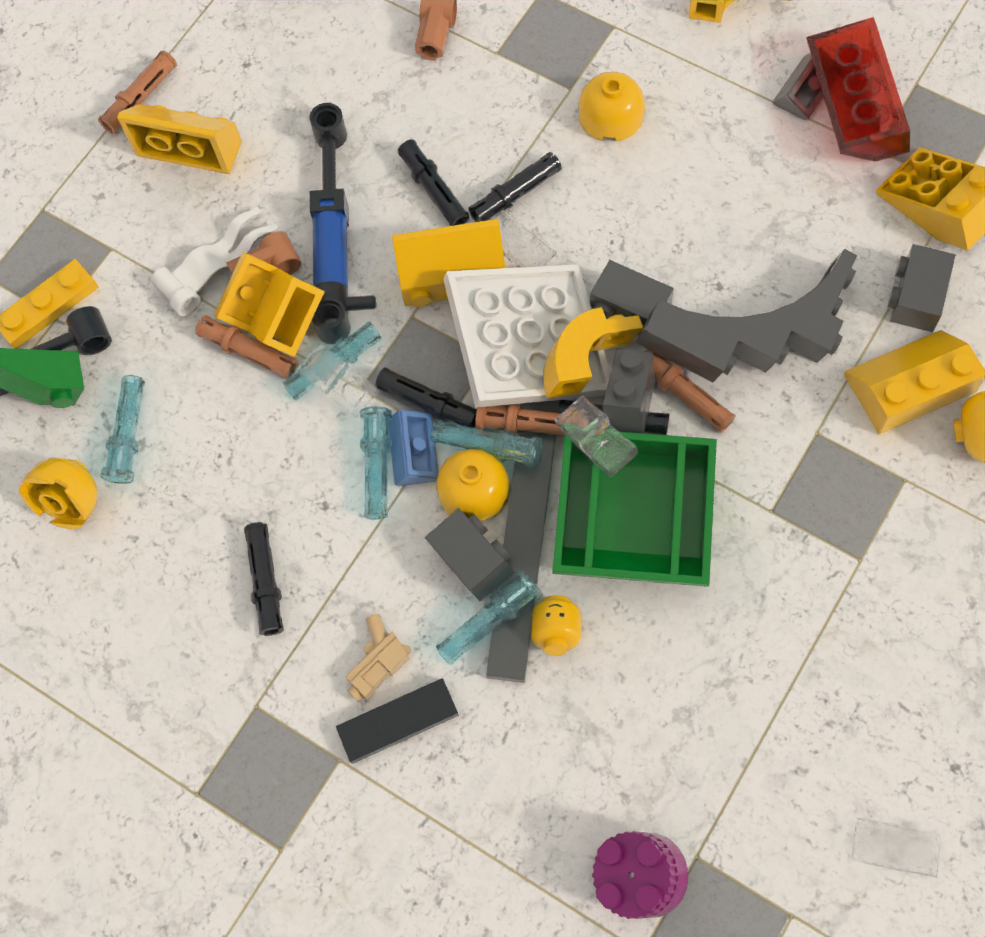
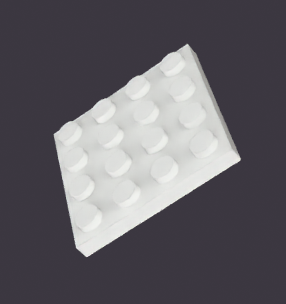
[443,264,610,408]

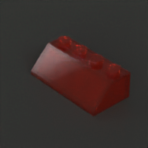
[806,17,910,162]

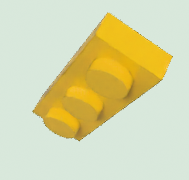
[0,259,99,349]

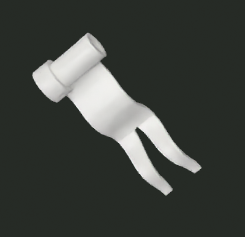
[151,207,279,317]

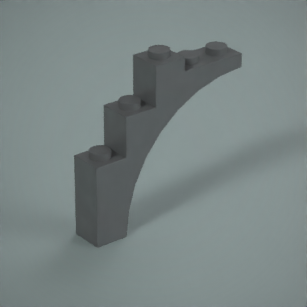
[636,249,857,383]

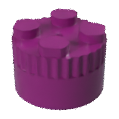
[592,831,688,919]

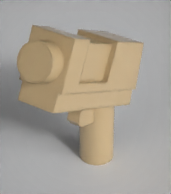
[345,614,411,702]

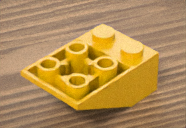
[876,147,985,251]

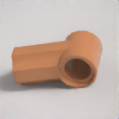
[415,0,457,61]
[226,231,301,275]

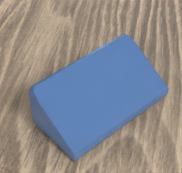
[388,410,438,486]

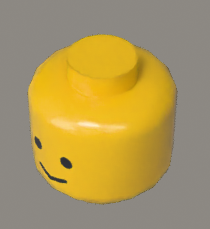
[531,595,582,656]

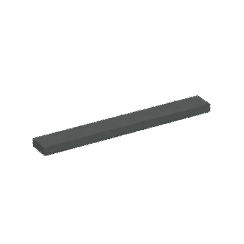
[486,400,560,683]

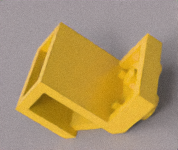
[214,252,325,357]

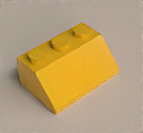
[117,104,242,175]
[392,219,505,307]
[844,330,985,435]

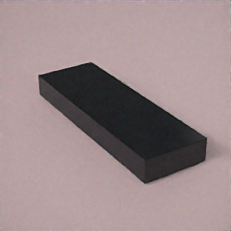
[335,678,459,764]

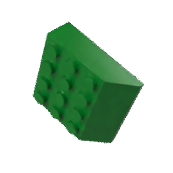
[552,428,717,587]

